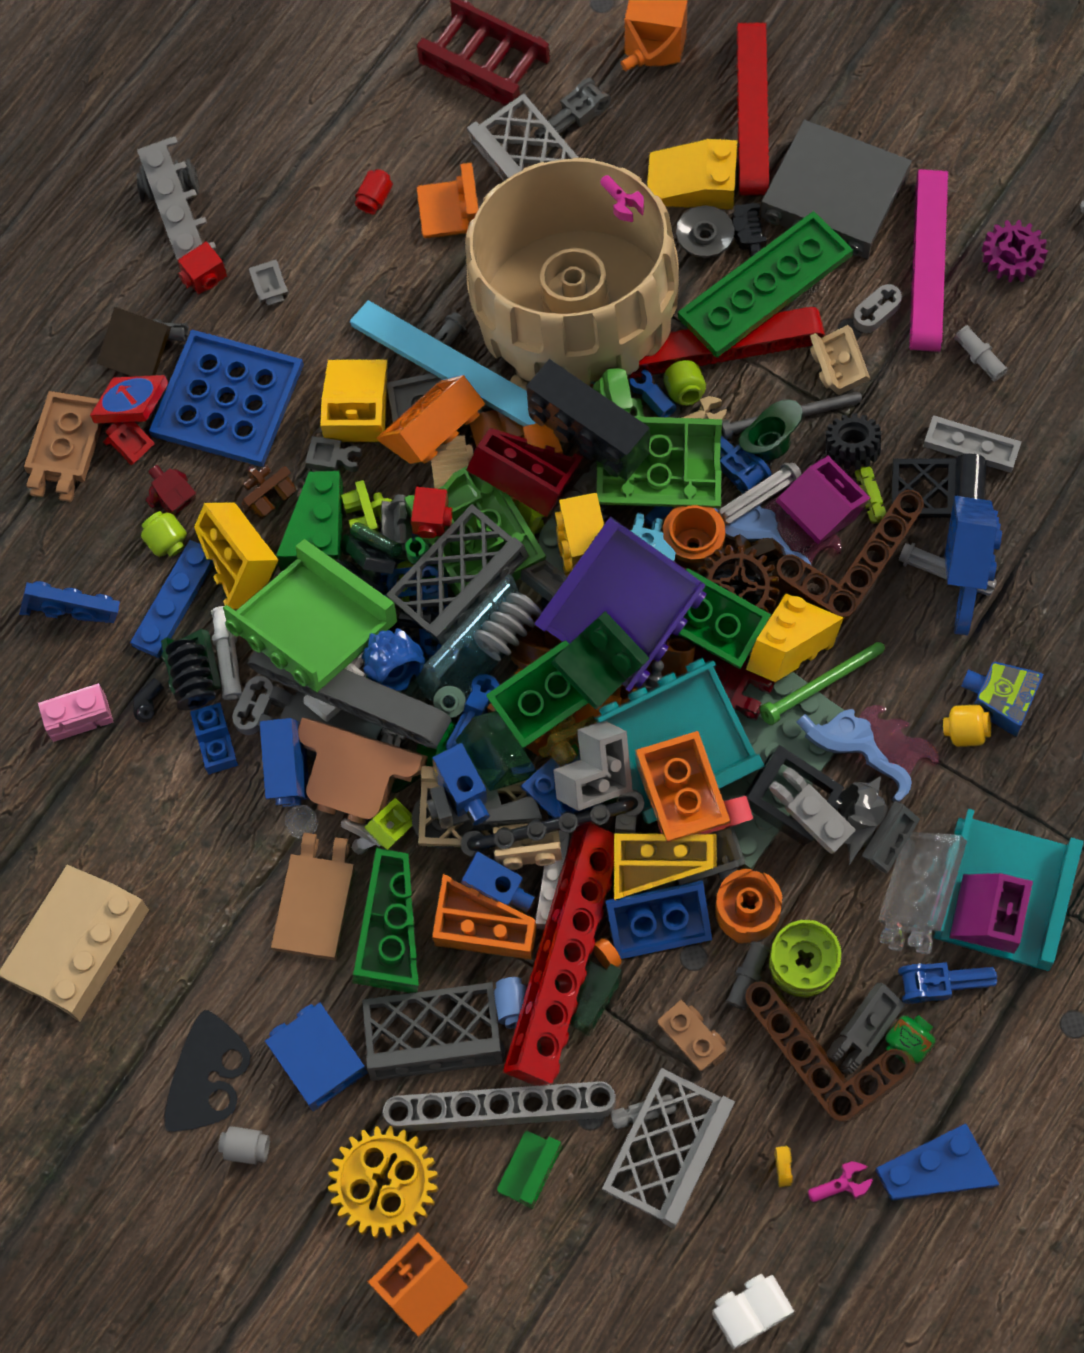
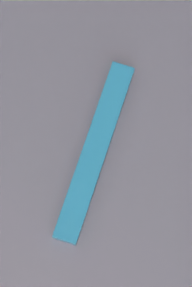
[350,300,535,427]

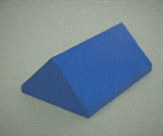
[605,881,712,959]

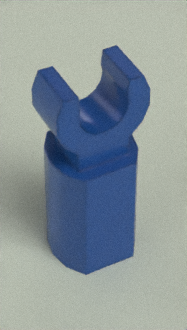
[629,369,677,417]

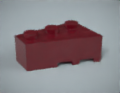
[466,428,583,517]

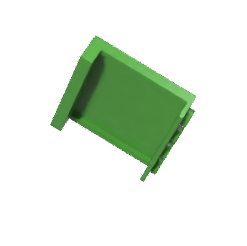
[223,539,397,693]

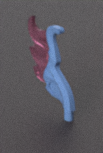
[714,499,842,565]
[796,705,939,802]

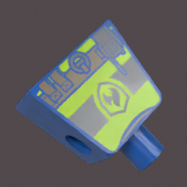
[961,662,1044,737]

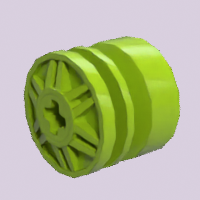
[769,919,841,998]

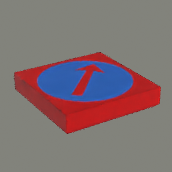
[90,375,169,423]

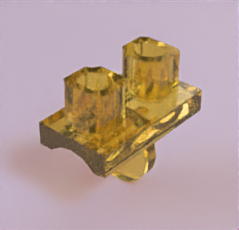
[538,715,596,767]

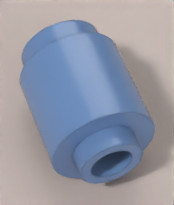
[494,977,527,1029]

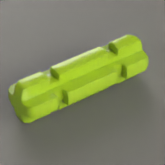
[855,466,887,524]

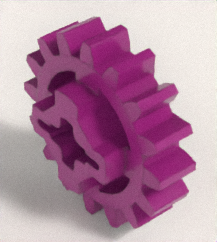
[981,220,1048,282]

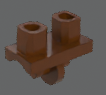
[241,465,297,519]

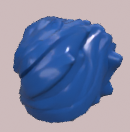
[361,628,425,692]

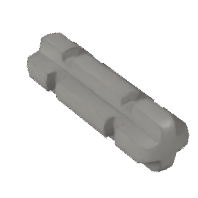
[611,1094,677,1129]

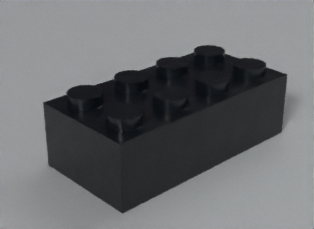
[526,359,650,481]

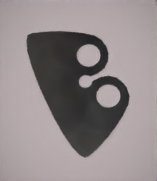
[165,1010,251,1132]

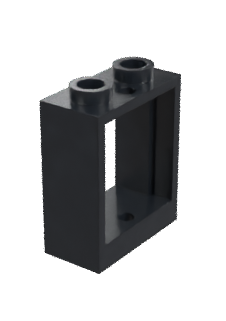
[744,745,844,846]

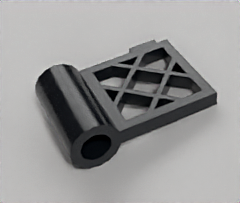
[892,453,986,523]

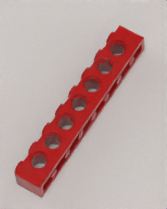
[503,822,614,1086]

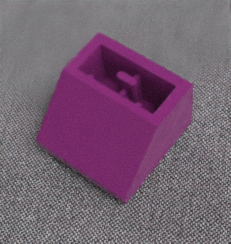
[776,456,871,544]
[949,873,1033,954]

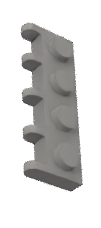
[137,137,216,261]

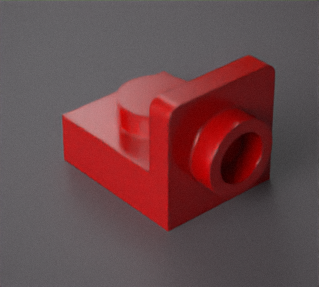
[103,422,155,465]

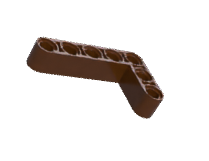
[772,490,924,623]
[745,982,915,1121]

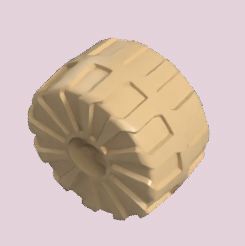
[465,158,679,386]

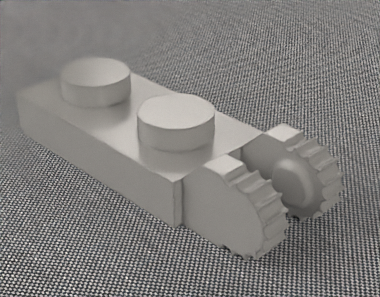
[769,767,856,854]

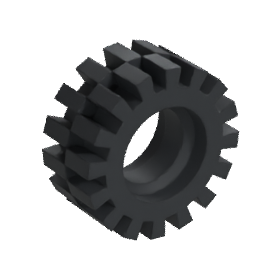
[826,414,881,470]

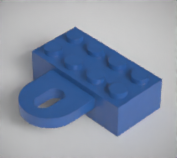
[944,496,1002,636]

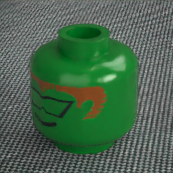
[885,1014,936,1064]

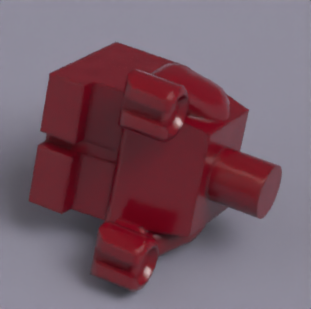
[145,465,196,516]

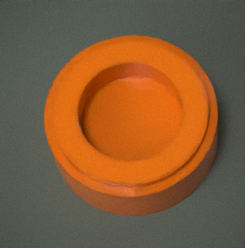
[593,938,622,972]

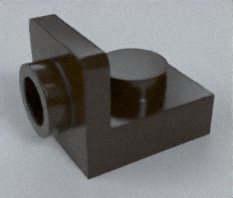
[734,534,786,571]

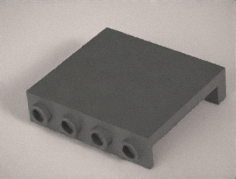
[760,120,912,259]

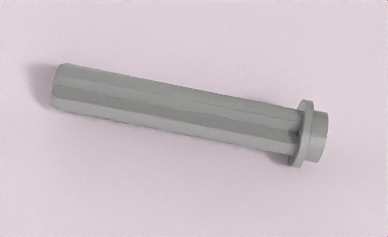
[718,462,801,525]
[899,543,997,596]

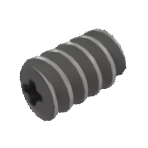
[474,592,542,661]

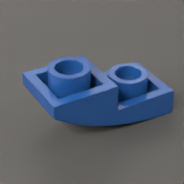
[190,703,238,775]

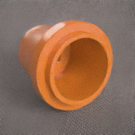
[663,505,725,570]

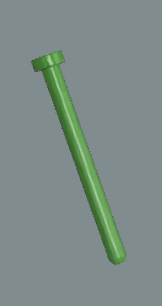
[759,642,885,725]

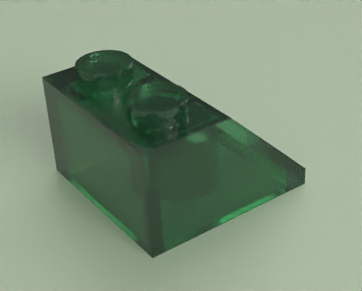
[455,711,537,791]

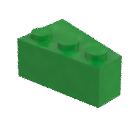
[276,471,344,571]

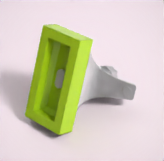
[341,798,413,855]

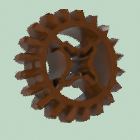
[697,545,779,614]

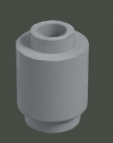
[218,1126,270,1165]

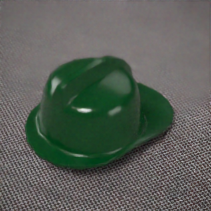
[739,399,803,463]

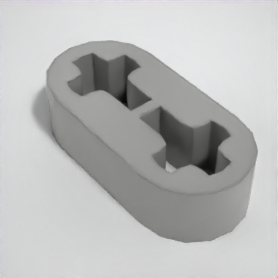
[853,284,902,333]
[232,676,273,735]

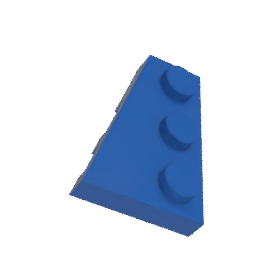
[19,581,120,623]
[875,1124,1000,1201]

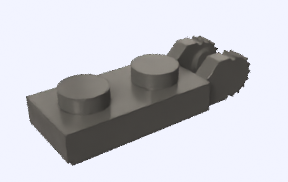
[826,982,905,1075]

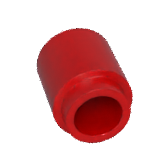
[355,169,393,215]

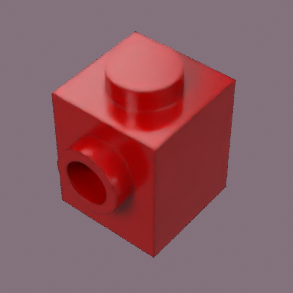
[178,241,227,295]
[411,487,453,539]

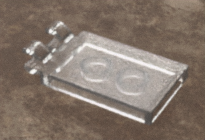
[878,832,967,954]

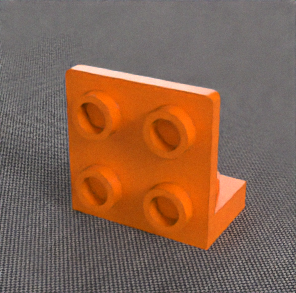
[417,163,478,238]

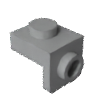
[248,259,288,306]

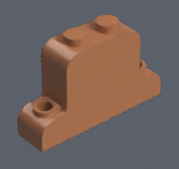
[298,718,428,824]

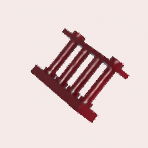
[417,0,550,106]

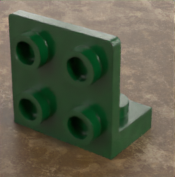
[552,611,650,709]

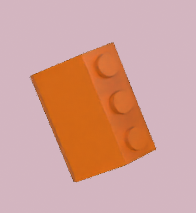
[377,375,486,464]

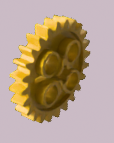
[328,1126,438,1239]

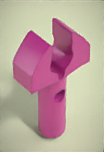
[600,175,644,222]
[808,1161,872,1202]

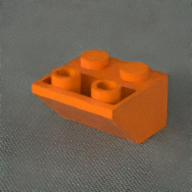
[368,1232,469,1337]

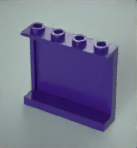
[534,517,707,692]

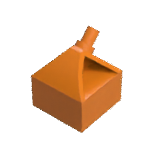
[620,0,687,71]

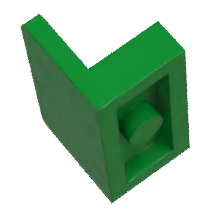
[497,1131,562,1209]

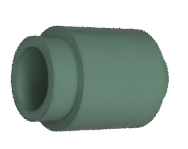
[433,686,467,718]

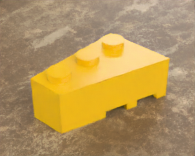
[746,593,844,682]
[614,833,717,900]

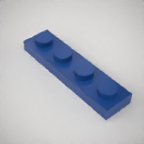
[130,540,214,659]

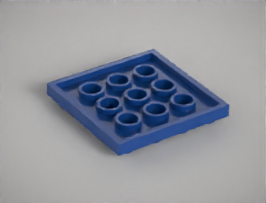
[149,329,304,467]

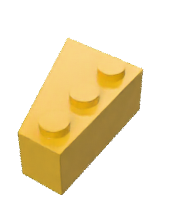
[194,503,278,609]

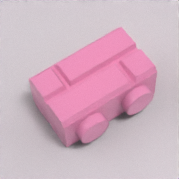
[38,683,114,742]

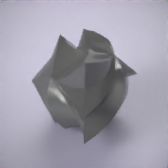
[839,776,889,865]

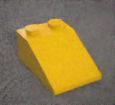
[647,139,737,210]

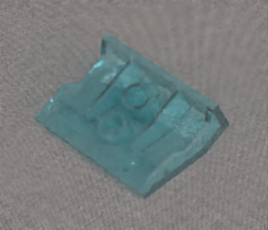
[416,574,519,708]

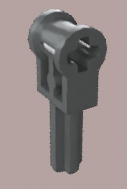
[534,78,611,140]

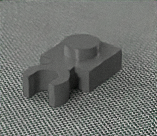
[306,436,362,472]

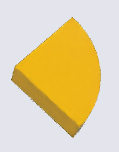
[774,1146,793,1187]

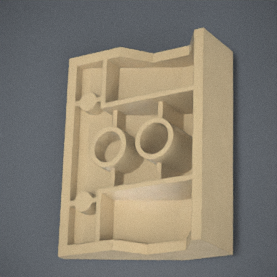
[0,865,149,1021]

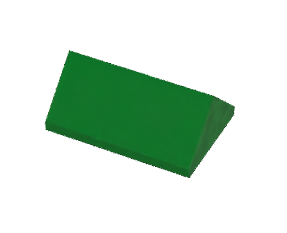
[678,568,771,669]
[486,640,588,748]

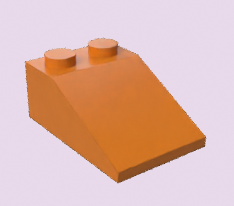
[635,731,730,843]

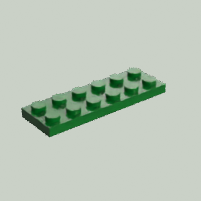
[678,211,853,358]

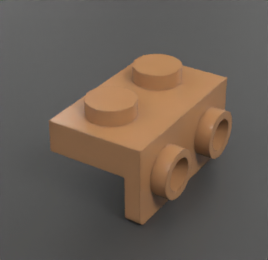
[658,1000,726,1071]

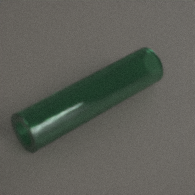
[350,522,402,558]

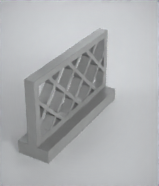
[467,93,579,181]
[602,1068,735,1229]

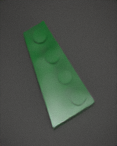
[352,848,419,993]

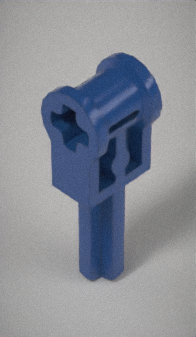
[720,435,772,493]
[446,674,499,749]
[898,962,997,1004]

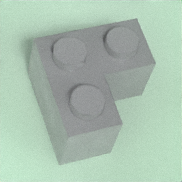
[554,721,632,811]

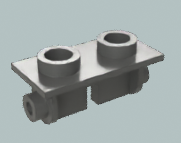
[381,494,412,561]

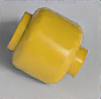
[943,704,991,747]

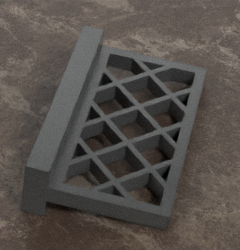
[386,504,529,647]
[362,982,503,1081]

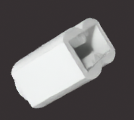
[712,1274,795,1350]

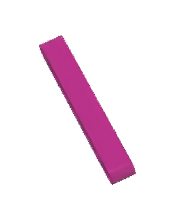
[909,169,948,352]

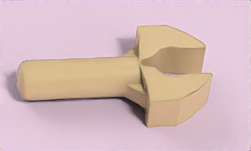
[682,396,727,420]

